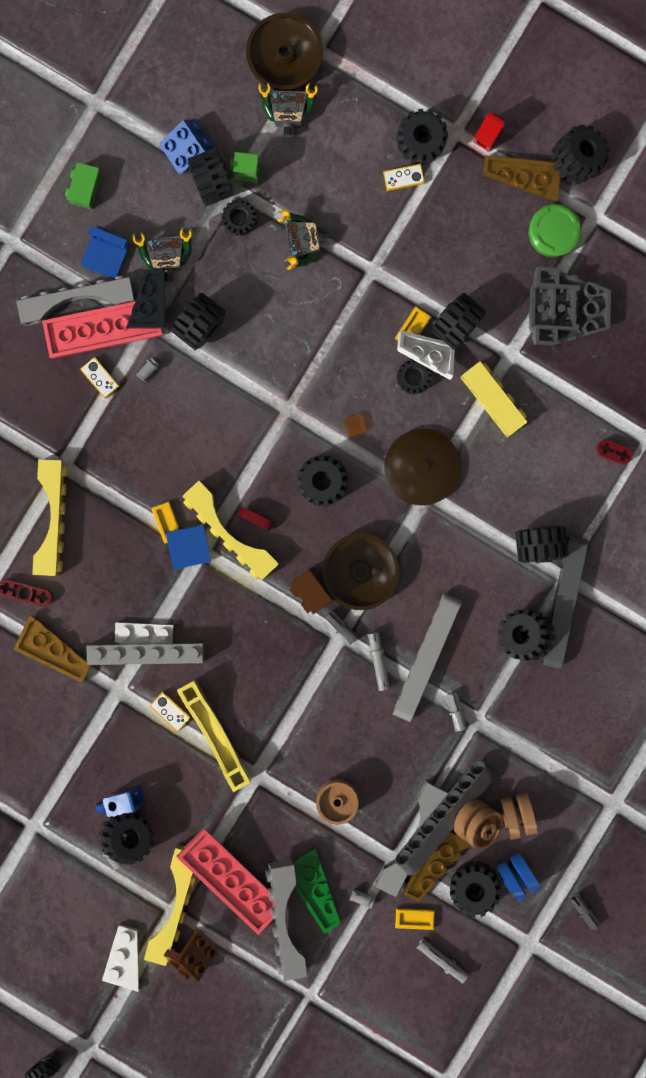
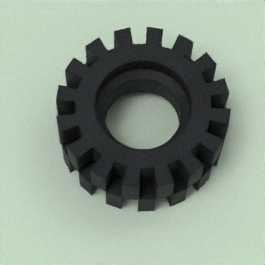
[222,199,257,236]
[397,359,432,395]
[24,1053,62,1078]

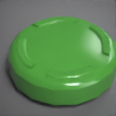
[528,204,582,258]

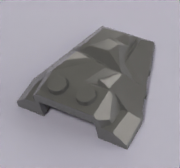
[529,267,611,346]

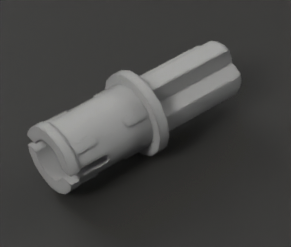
[447,692,467,732]

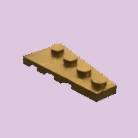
[483,155,560,203]
[13,615,92,683]
[402,832,470,902]

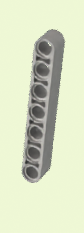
[392,593,462,722]

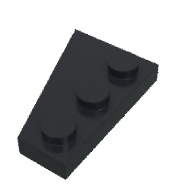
[126,270,165,329]

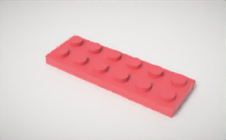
[42,301,163,359]
[177,828,273,935]

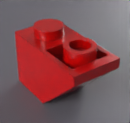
[473,112,505,152]

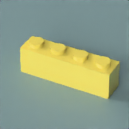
[460,362,527,437]

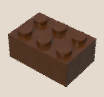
[289,569,332,615]

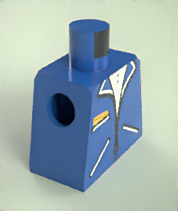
[96,786,145,817]

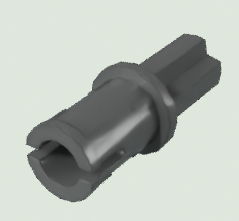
[325,611,359,645]
[570,893,600,930]

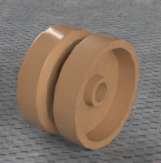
[316,778,359,825]
[500,792,538,841]
[454,799,503,850]

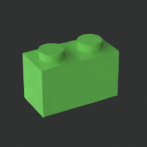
[230,152,260,183]
[65,162,102,209]

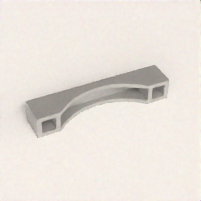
[16,276,136,326]
[87,642,205,665]
[375,780,448,897]
[266,859,307,981]

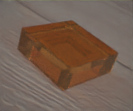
[343,414,367,438]

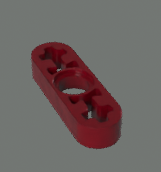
[0,579,53,607]

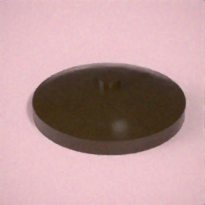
[246,13,323,91]
[384,429,461,506]
[322,533,400,610]

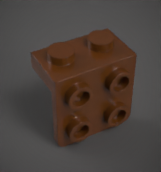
[163,929,218,982]

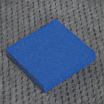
[166,524,211,570]

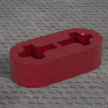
[596,440,633,464]
[238,507,274,531]

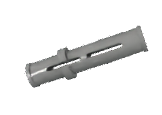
[367,632,390,691]
[416,938,469,984]

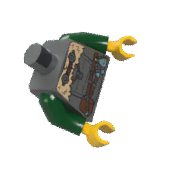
[258,82,318,138]
[277,209,330,270]
[133,228,193,282]

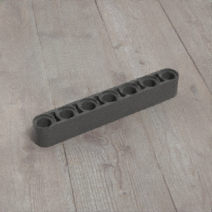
[541,535,588,669]
[395,761,494,875]

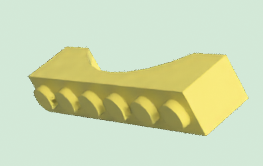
[33,459,68,576]
[182,481,279,580]
[177,679,252,792]
[144,844,196,966]

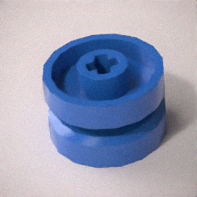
[496,852,542,903]

